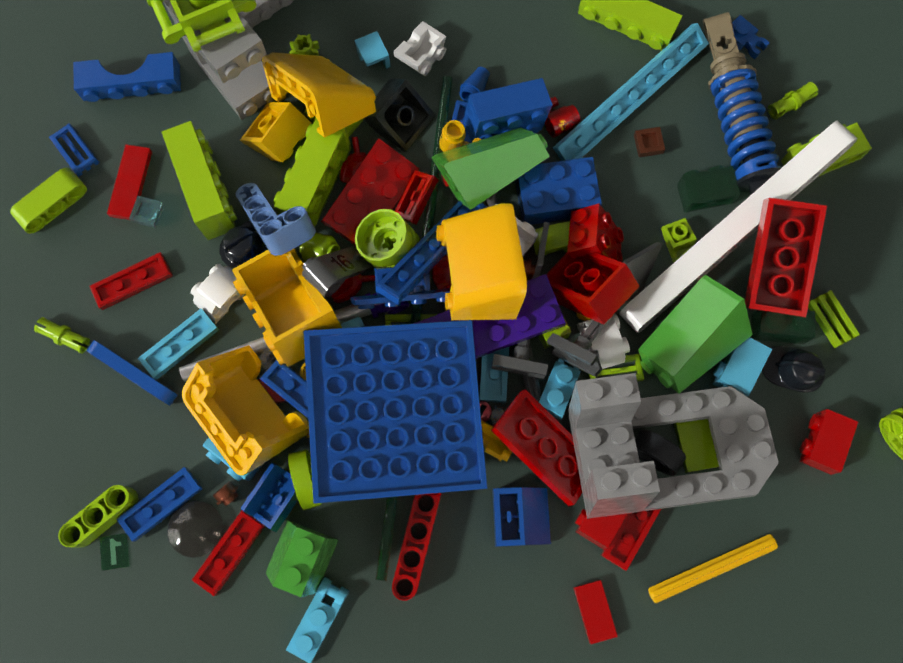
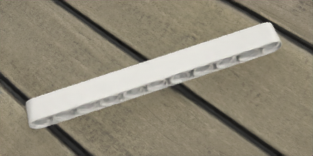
[619,120,858,333]

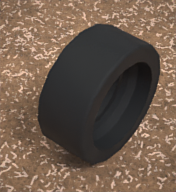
[635,429,686,476]

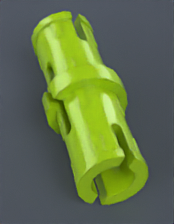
[768,82,818,120]
[34,317,90,354]

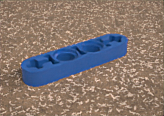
[86,340,178,406]

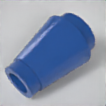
[459,67,490,102]

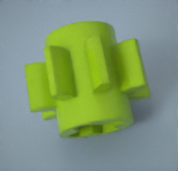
[289,34,320,56]

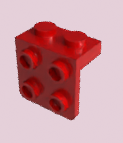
[567,203,624,262]

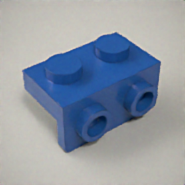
[241,463,298,533]

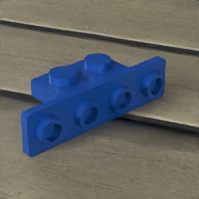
[350,267,451,309]

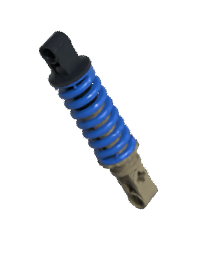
[703,12,782,195]

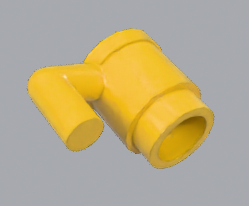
[439,120,481,152]

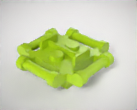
[146,0,257,52]

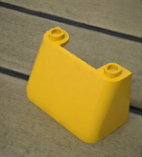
[262,52,376,138]
[436,203,527,320]
[182,345,309,475]

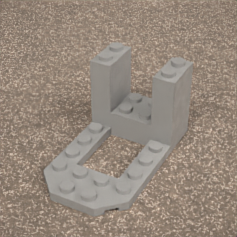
[163,0,294,120]
[568,373,779,519]

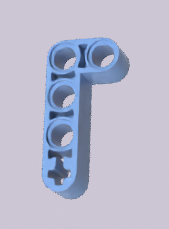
[235,183,316,256]

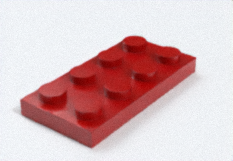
[321,138,420,246]
[491,389,582,506]

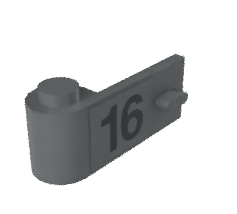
[302,246,374,298]

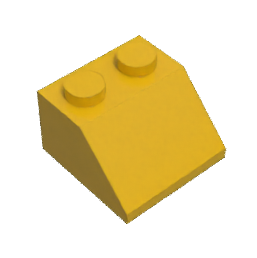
[240,102,311,162]

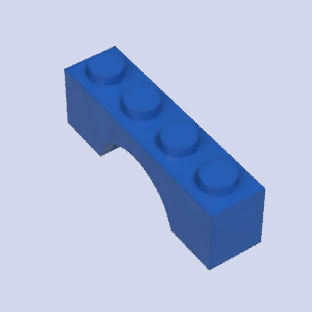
[73,52,181,102]

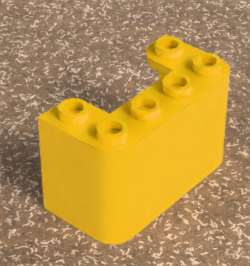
[232,248,342,368]

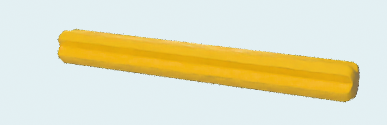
[648,534,778,603]

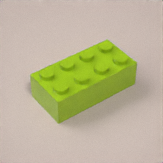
[273,118,351,227]
[161,121,238,240]

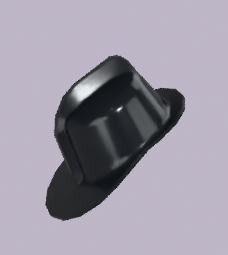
[219,221,268,268]
[762,345,826,393]

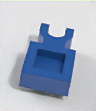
[732,15,770,59]

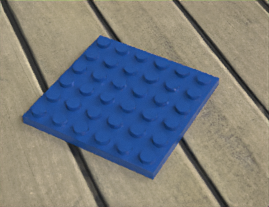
[304,320,487,504]

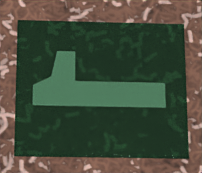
[99,533,129,571]

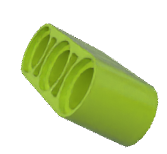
[10,168,87,234]
[58,485,138,548]

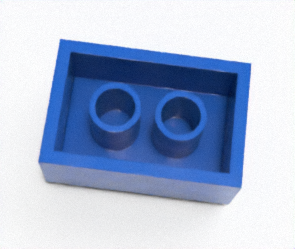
[463,78,553,143]
[515,157,602,225]

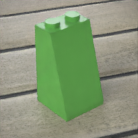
[431,127,550,210]
[638,275,753,394]
[266,520,338,597]

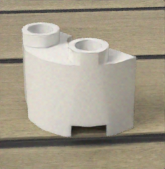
[394,21,446,76]
[191,263,245,324]
[577,314,630,369]

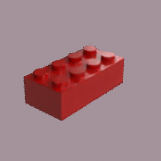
[745,198,827,317]

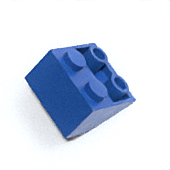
[492,487,551,547]

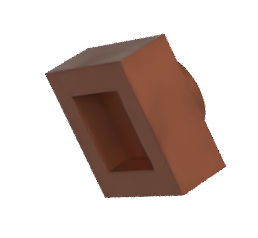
[634,127,665,157]

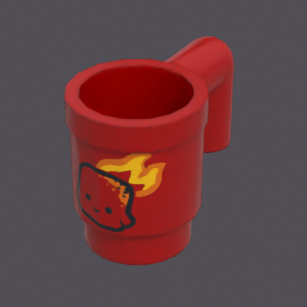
[545,96,580,138]

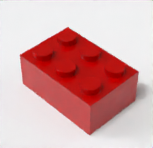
[546,253,639,325]

